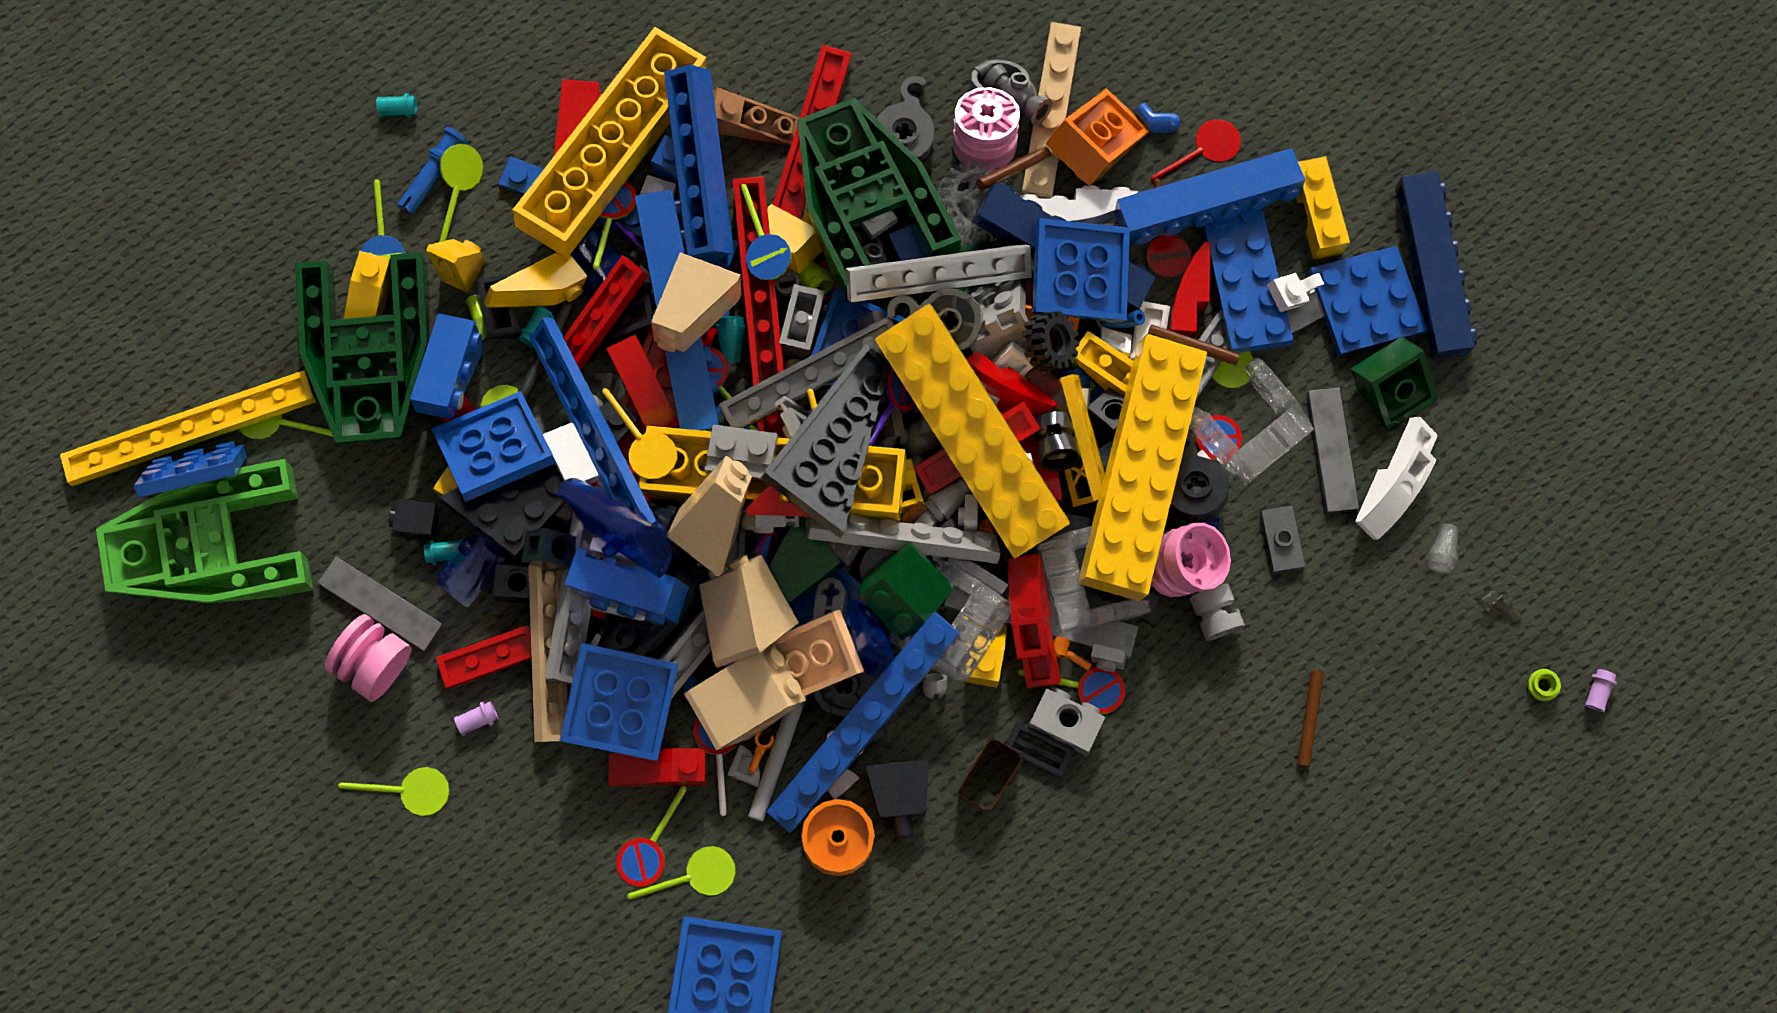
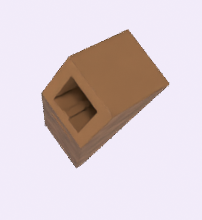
[713,87,799,146]

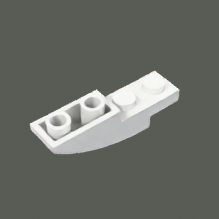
[1020,185,1138,224]
[1355,417,1438,540]

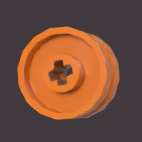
[801,799,875,877]

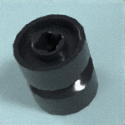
[1033,411,1080,472]

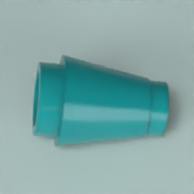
[716,316,747,362]

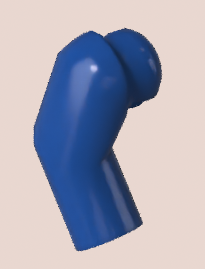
[1099,310,1145,329]

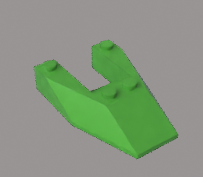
[96,459,313,603]

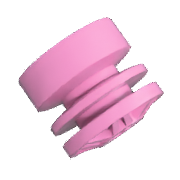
[953,87,1020,171]
[1151,523,1231,597]
[324,614,412,702]

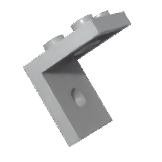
[969,278,1047,379]

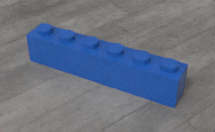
[664,64,734,260]
[1114,148,1306,244]

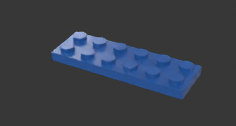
[1202,208,1293,353]

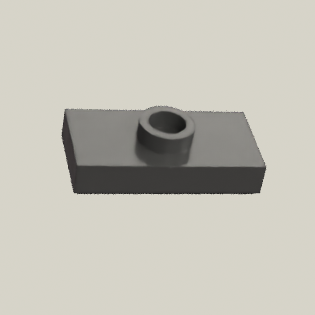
[1260,506,1305,574]

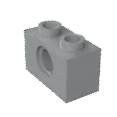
[779,284,825,359]
[1028,688,1105,756]

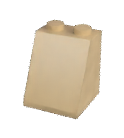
[651,253,741,352]
[667,456,752,577]
[699,555,798,667]
[685,644,806,750]

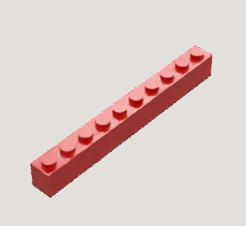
[733,176,788,439]

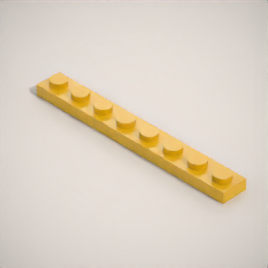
[60,370,316,486]

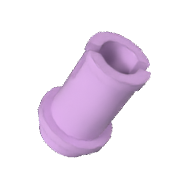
[1584,669,1617,712]
[454,701,498,736]

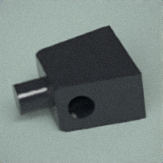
[866,760,929,838]

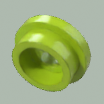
[1528,669,1561,701]

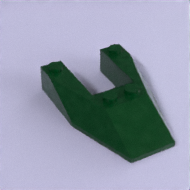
[797,98,962,302]
[295,252,430,444]

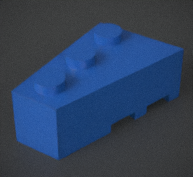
[410,313,484,420]
[564,547,689,626]

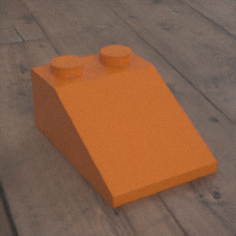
[1045,88,1149,186]

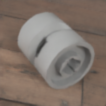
[1190,583,1245,641]

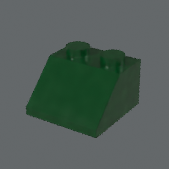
[1351,337,1438,431]
[858,541,954,641]

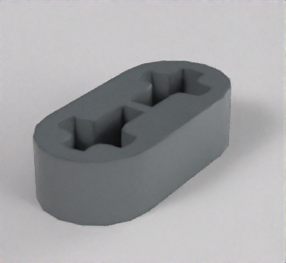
[813,578,848,621]

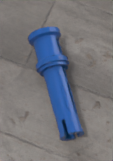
[397,127,469,216]

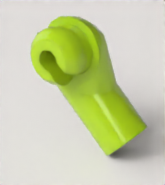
[466,295,487,340]

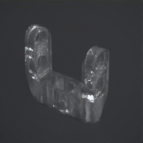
[1189,358,1314,486]
[1037,526,1152,633]
[888,559,1011,682]

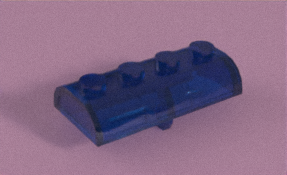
[556,477,672,579]

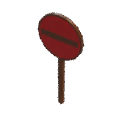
[1146,179,1192,278]

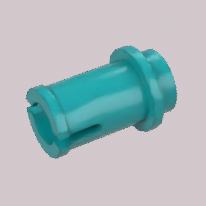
[376,93,417,118]
[519,306,554,348]
[424,539,465,566]

